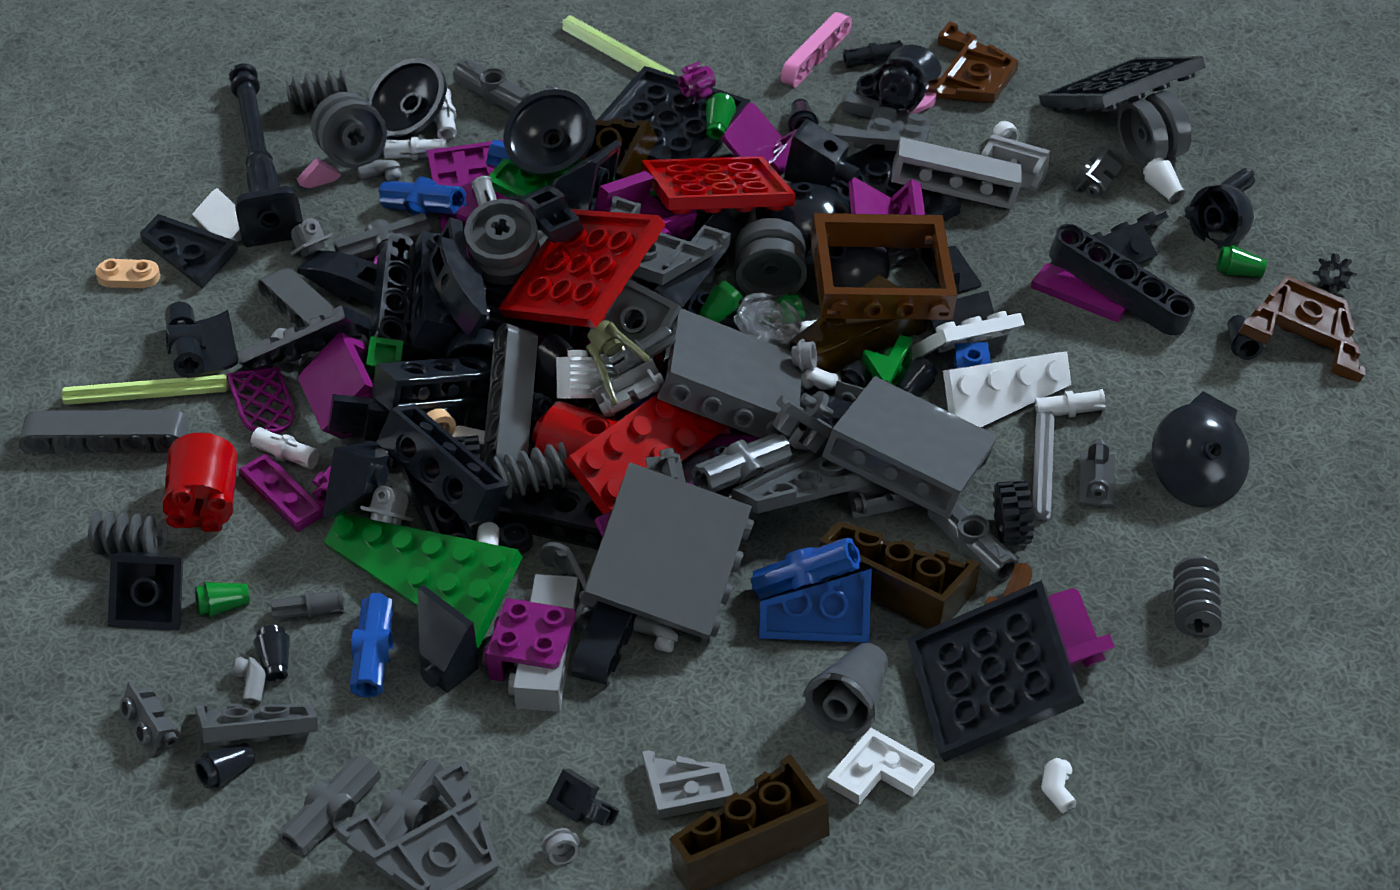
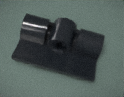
[164,301,238,378]

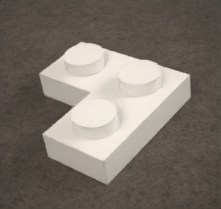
[827,728,935,805]

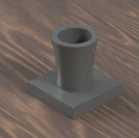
[588,279,681,359]

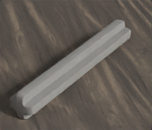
[1032,413,1055,520]

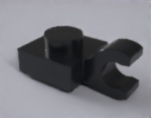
[546,769,620,825]

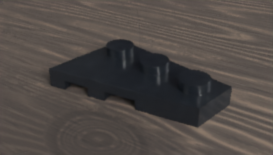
[140,214,238,288]

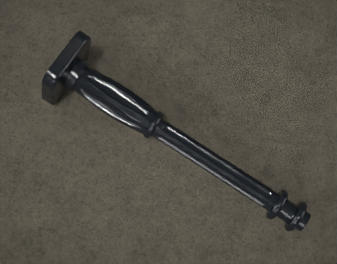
[229,63,303,247]

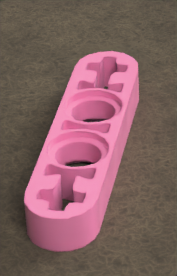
[780,12,852,88]

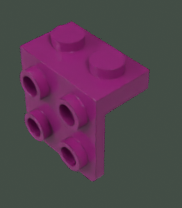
[721,103,798,176]
[848,178,925,250]
[1049,588,1115,668]
[483,598,576,682]

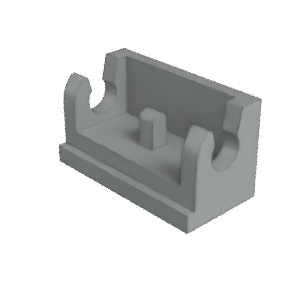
[981,134,1050,192]

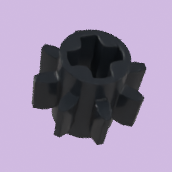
[1312,253,1357,294]

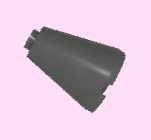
[803,643,888,740]

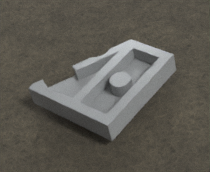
[642,751,733,819]

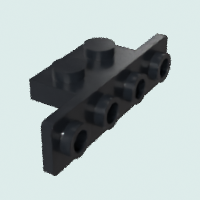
[1050,211,1169,266]

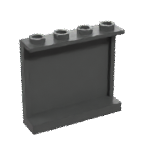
[657,308,802,441]
[822,376,998,519]
[580,462,754,645]

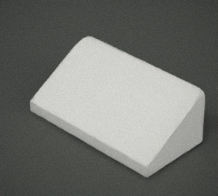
[193,188,242,242]

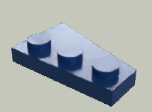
[759,569,872,643]

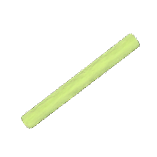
[562,15,674,75]
[62,374,229,405]

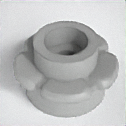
[791,339,817,372]
[542,828,580,865]

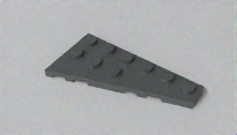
[732,443,876,514]

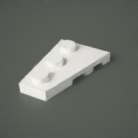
[912,311,1025,360]

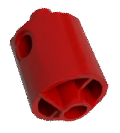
[532,401,619,479]
[163,432,237,532]

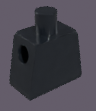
[783,119,860,189]

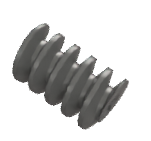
[285,69,348,115]
[493,442,570,499]
[88,509,168,556]
[1173,555,1222,637]

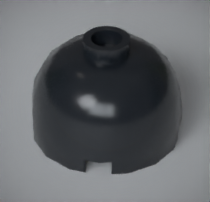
[1189,184,1254,248]

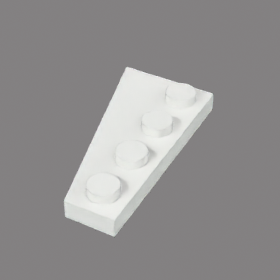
[943,351,1071,428]

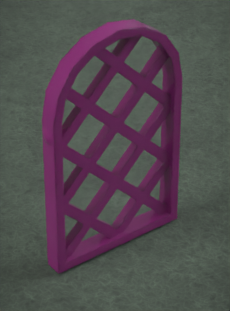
[227,367,295,434]

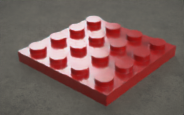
[641,156,795,214]
[498,209,666,328]

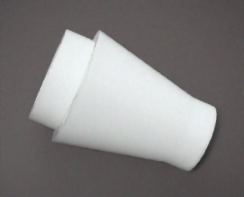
[1143,157,1185,203]

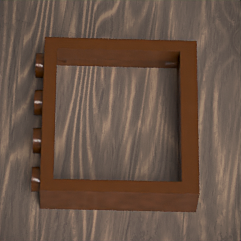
[810,213,957,320]

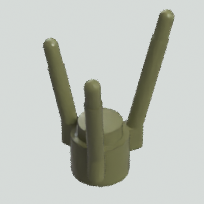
[586,321,650,405]

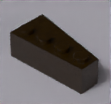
[552,118,658,180]
[790,275,927,373]
[818,521,980,629]
[669,754,830,890]

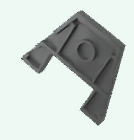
[831,91,932,151]
[610,196,731,285]
[335,759,499,890]

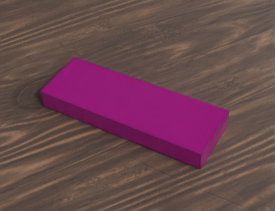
[1031,263,1128,323]
[238,453,324,532]

